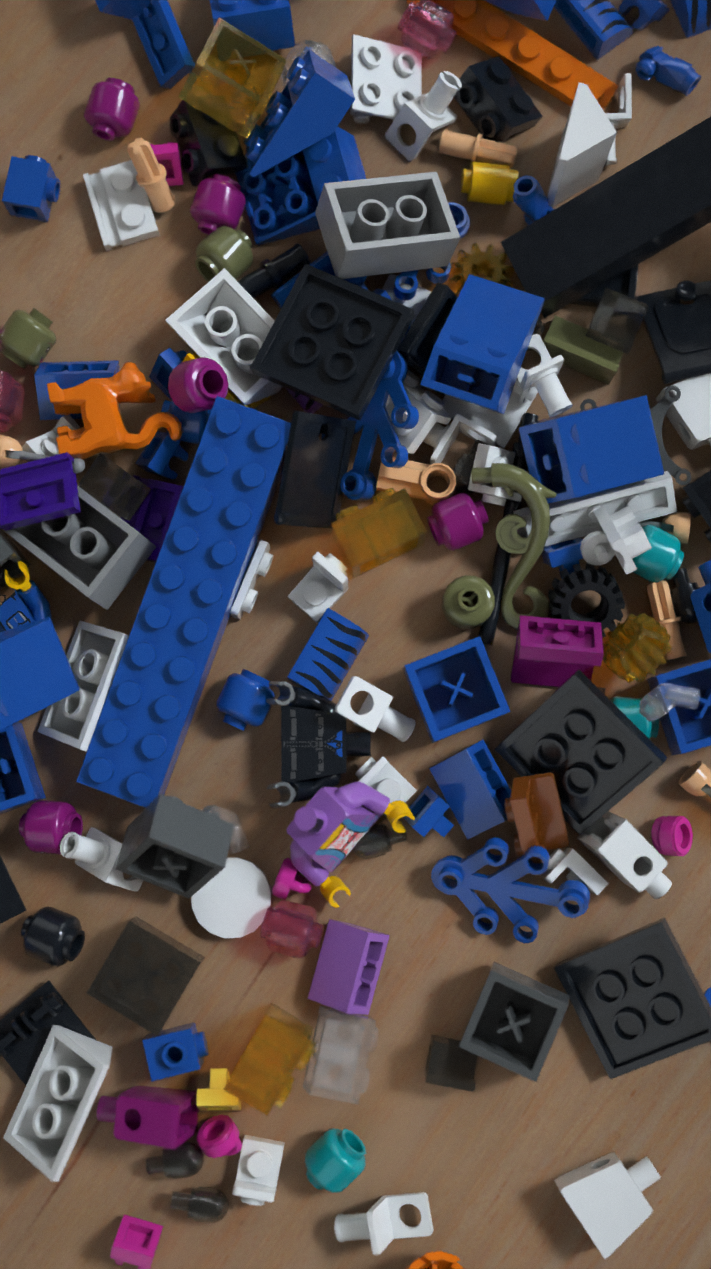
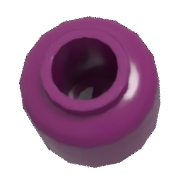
[84,78,140,141]
[190,174,246,235]
[168,357,229,413]
[427,493,489,551]
[19,800,83,855]

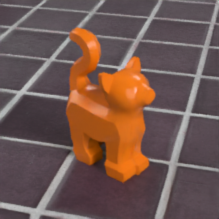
[47,362,183,459]

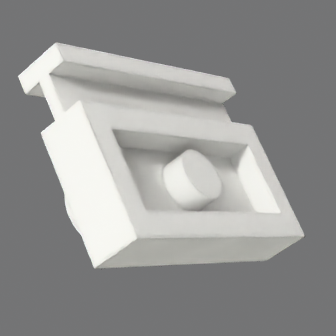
[83,160,160,251]

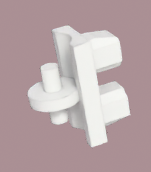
[580,506,652,575]

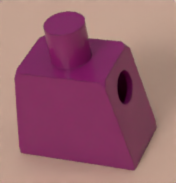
[97,1086,199,1149]

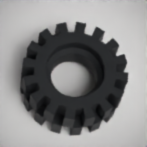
[548,563,625,638]

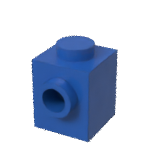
[2,155,60,222]
[142,1022,209,1081]

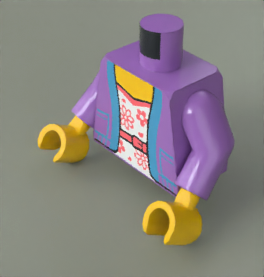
[286,781,415,908]

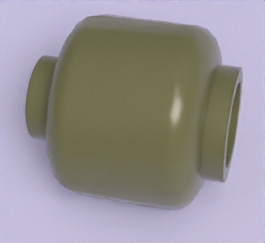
[195,226,253,282]
[0,308,56,369]
[442,575,495,629]

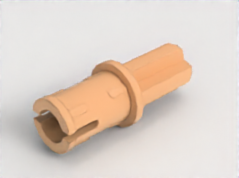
[439,129,517,169]
[127,138,176,213]
[647,580,687,661]

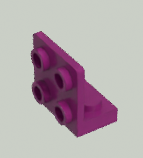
[511,615,604,687]

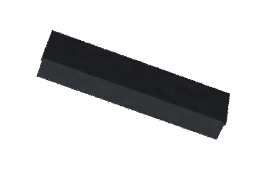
[501,117,711,318]

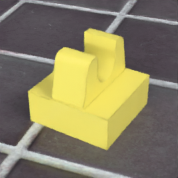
[197,1068,242,1111]

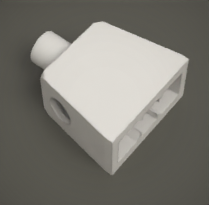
[656,373,711,450]
[577,811,672,899]
[554,1153,661,1259]

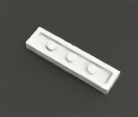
[513,471,677,547]

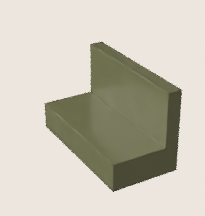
[538,315,626,385]

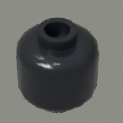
[21,906,85,967]

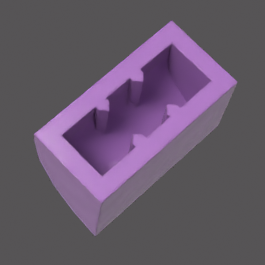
[308,919,390,1015]

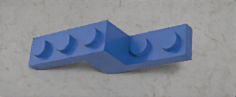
[95,0,196,89]

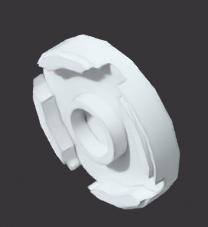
[191,857,271,939]

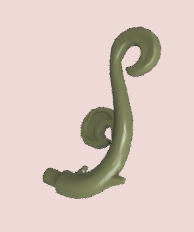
[472,463,557,630]

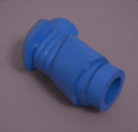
[635,46,701,96]
[513,175,555,225]

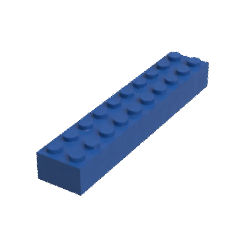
[76,396,291,808]

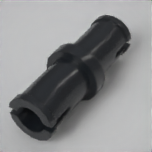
[237,243,310,298]

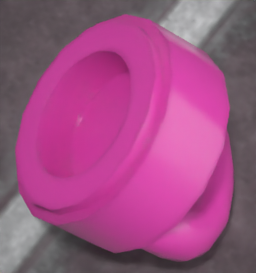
[651,816,693,856]
[271,857,312,900]
[196,1114,242,1158]

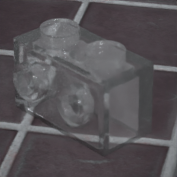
[302,1005,379,1104]

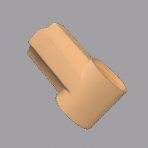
[376,457,456,505]

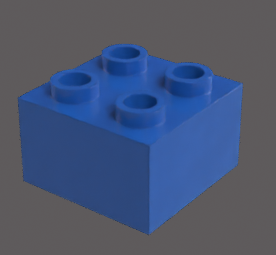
[403,636,510,743]
[647,659,711,755]

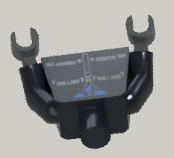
[266,681,371,808]

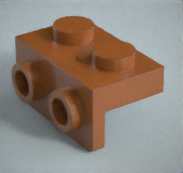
[505,772,569,864]

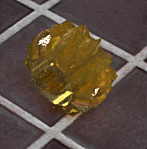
[448,242,514,297]
[602,613,672,683]

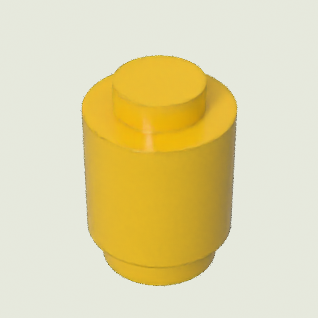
[460,161,519,205]

